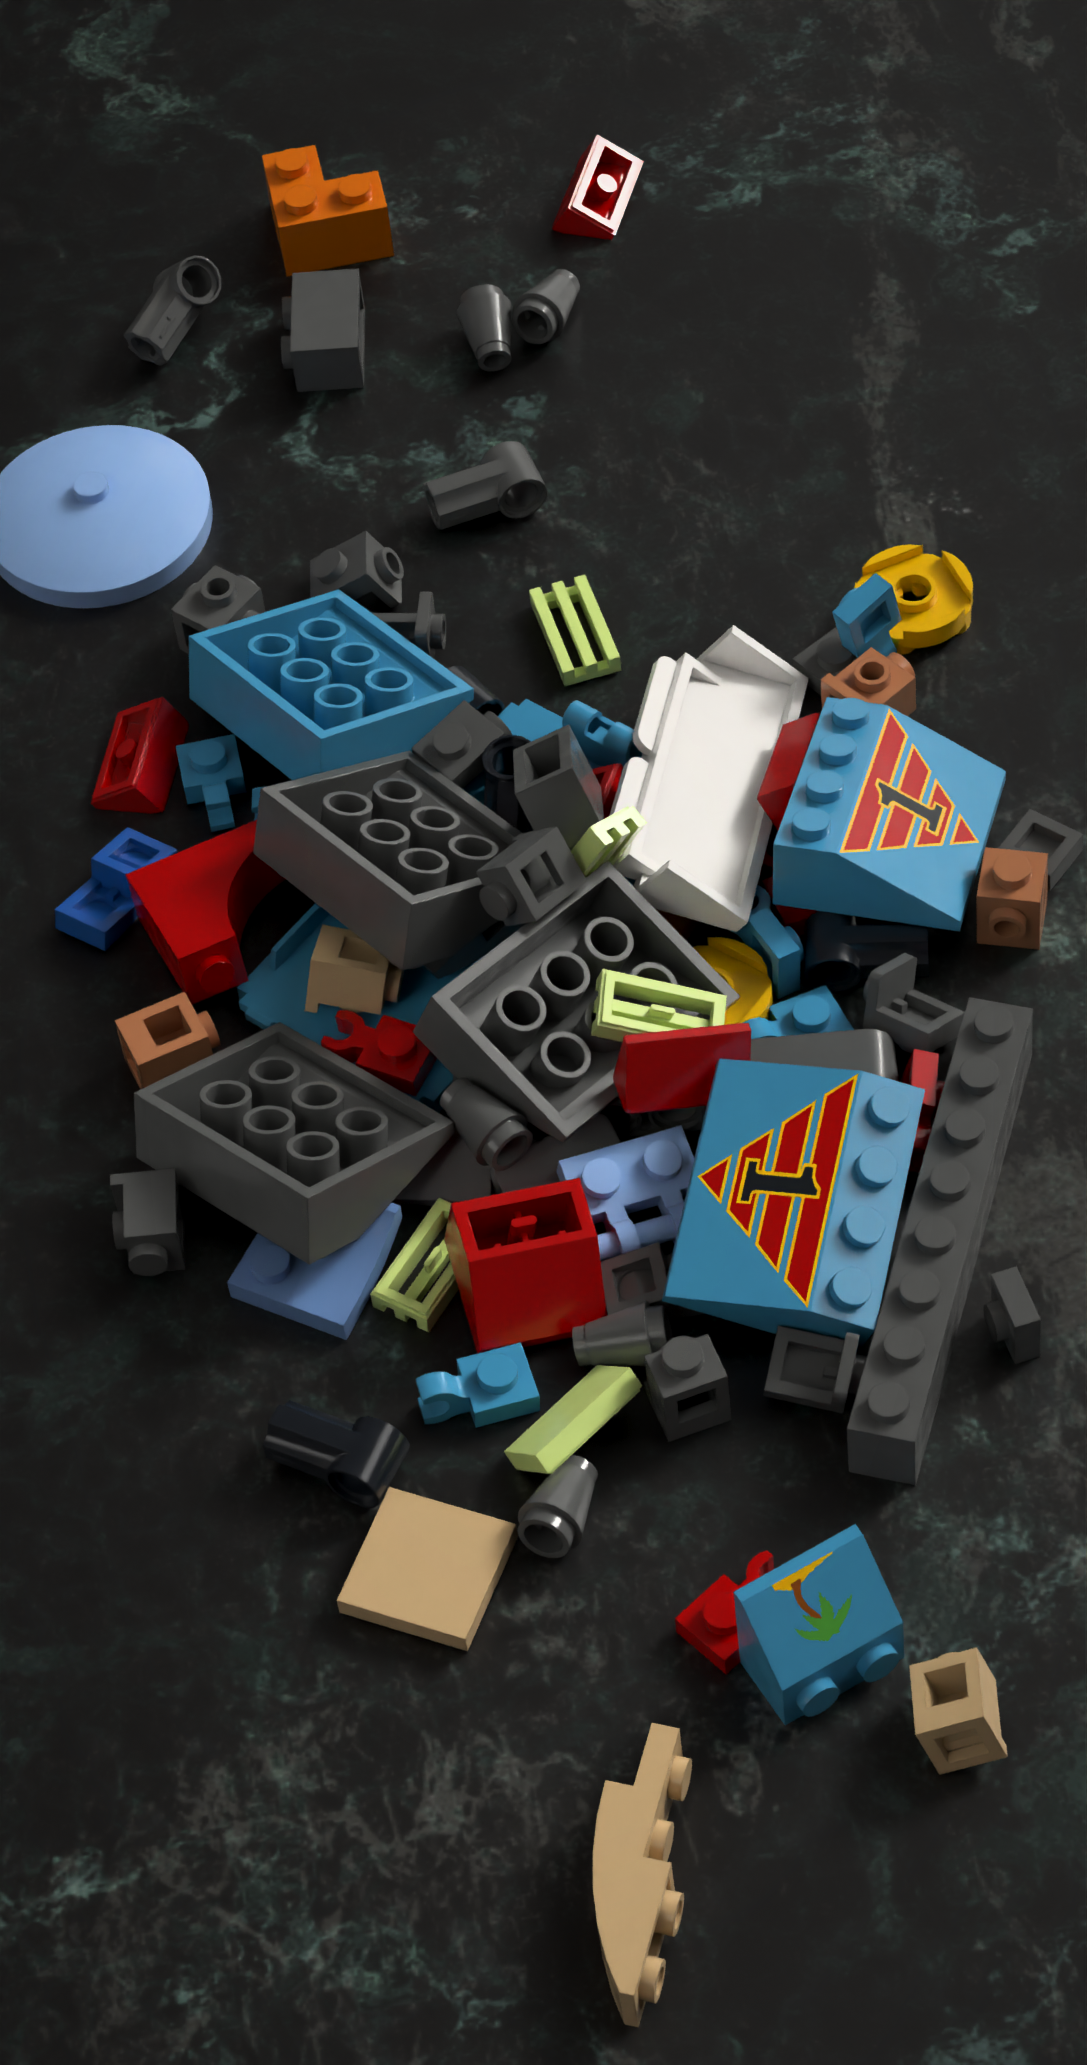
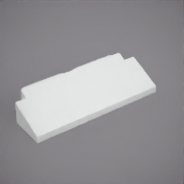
[609,625,809,932]

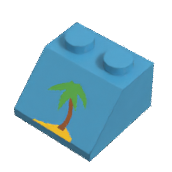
[734,1524,904,1725]

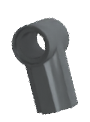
[123,255,221,366]
[423,441,548,530]

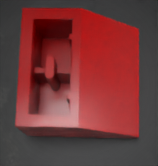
[444,1178,607,1353]

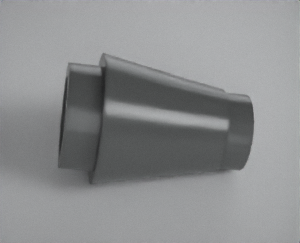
[512,269,580,344]
[456,284,512,371]
[440,1078,533,1171]
[572,1301,674,1367]
[518,1455,598,1558]

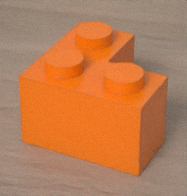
[262,145,394,277]

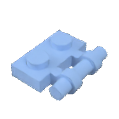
[556,1125,694,1261]

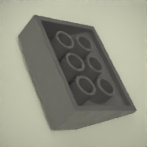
[253,750,552,970]
[413,861,740,1143]
[134,1022,455,1265]

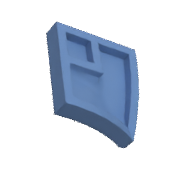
[227,1203,402,1340]

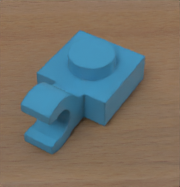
[832,573,902,658]
[176,734,247,832]
[730,885,805,999]
[743,985,854,1039]
[416,1342,540,1428]

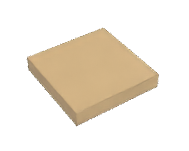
[337,1487,518,1651]

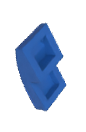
[55,827,177,951]

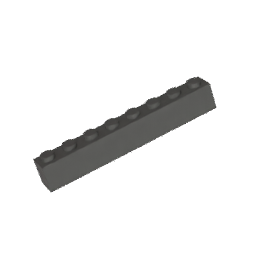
[847,997,1033,1485]

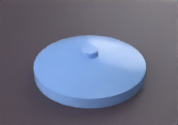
[0,425,213,608]

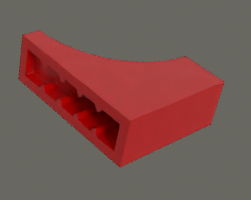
[125,820,286,1005]

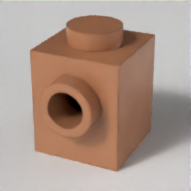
[976,847,1048,950]

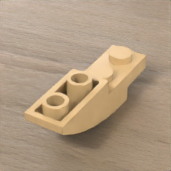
[593,1723,692,2027]

